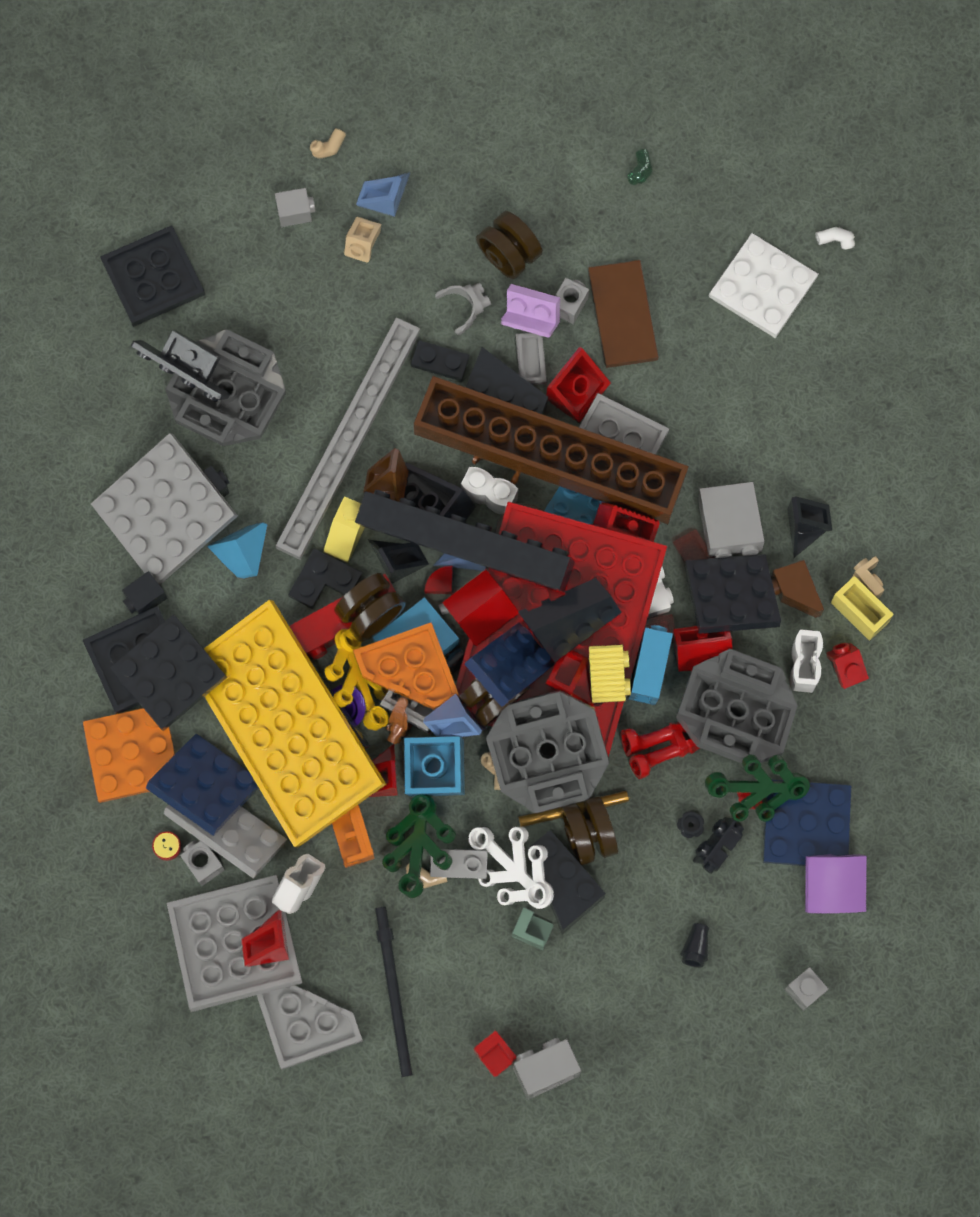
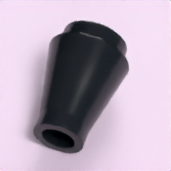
[680,923,709,968]

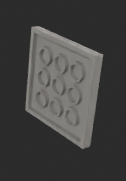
[91,433,238,585]
[167,875,302,1012]

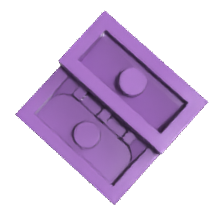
[805,854,866,913]

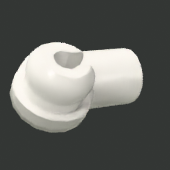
[816,227,855,249]

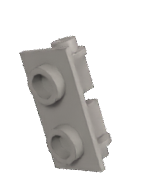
[430,849,487,879]

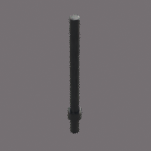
[375,907,413,1078]

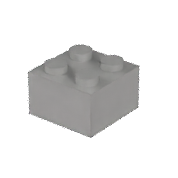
[513,1038,581,1100]

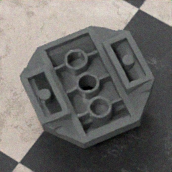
[165,329,286,446]
[676,649,798,766]
[486,690,609,813]

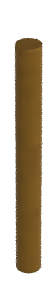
[518,791,629,827]

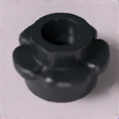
[677,811,705,839]

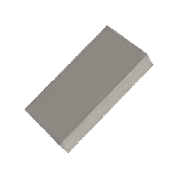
[516,333,546,385]

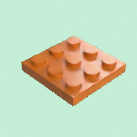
[83,708,175,803]

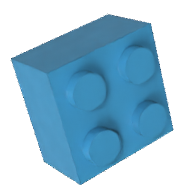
[404,736,465,796]

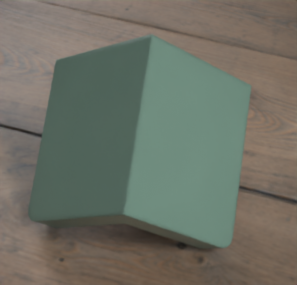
[512,908,553,950]

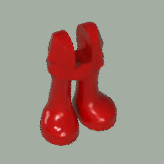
[621,721,700,779]

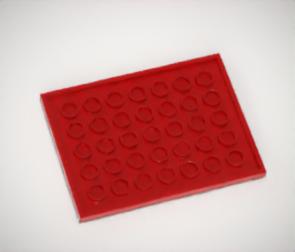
[456,502,667,757]

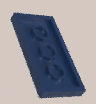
[465,622,555,707]

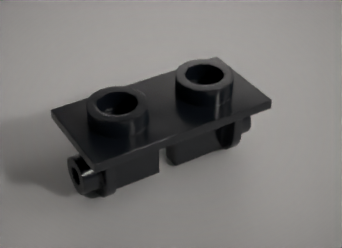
[693,817,744,874]

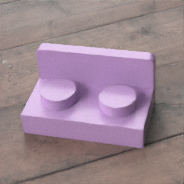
[501,284,560,337]

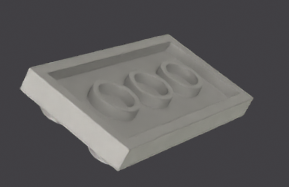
[163,805,287,879]

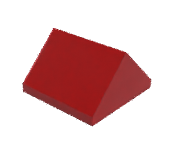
[546,347,611,423]
[442,569,519,646]

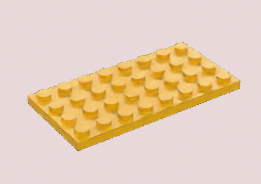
[204,600,386,847]

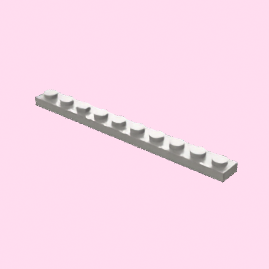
[276,318,420,560]

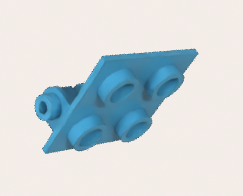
[544,486,606,525]

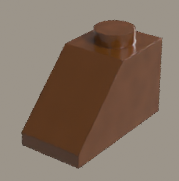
[771,560,824,618]

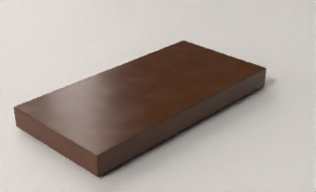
[588,260,659,368]

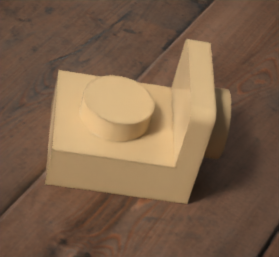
[344,217,381,262]
[851,556,884,599]

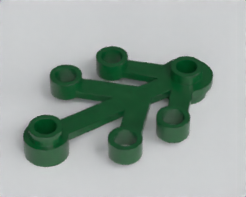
[705,755,810,822]
[382,794,456,898]

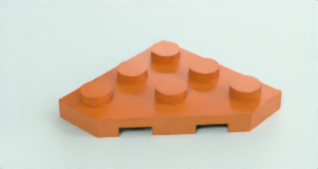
[353,622,459,710]

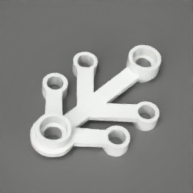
[469,827,554,909]

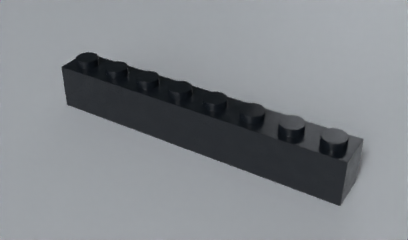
[355,489,575,593]

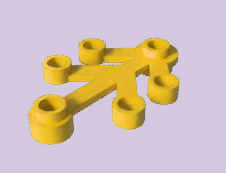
[325,629,389,731]

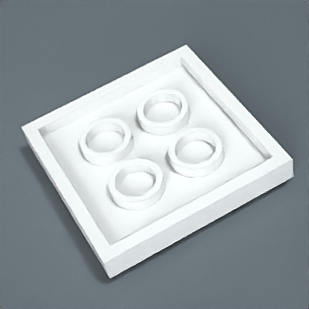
[709,233,818,338]

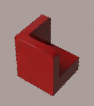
[473,1031,517,1077]

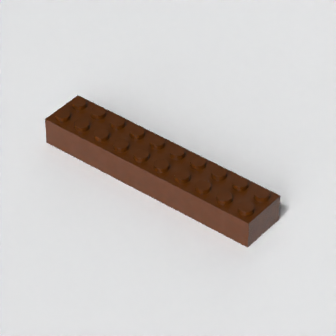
[414,376,689,525]

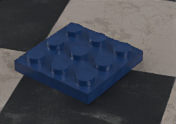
[146,734,259,836]
[763,779,851,866]

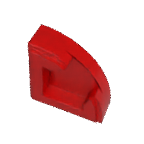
[424,566,452,594]

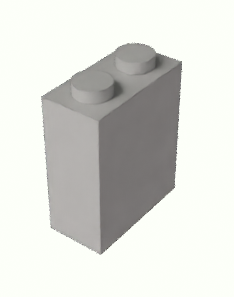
[698,482,764,559]

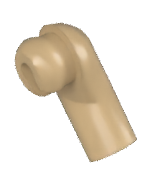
[310,129,346,159]

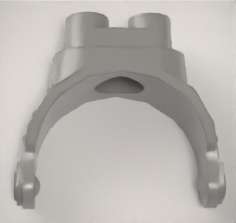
[435,283,491,335]

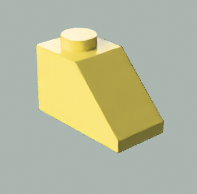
[323,497,365,563]

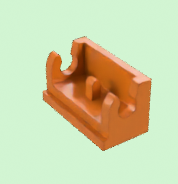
[332,804,375,868]

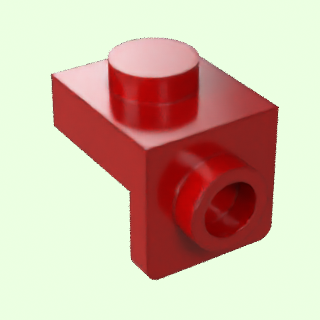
[826,643,869,689]

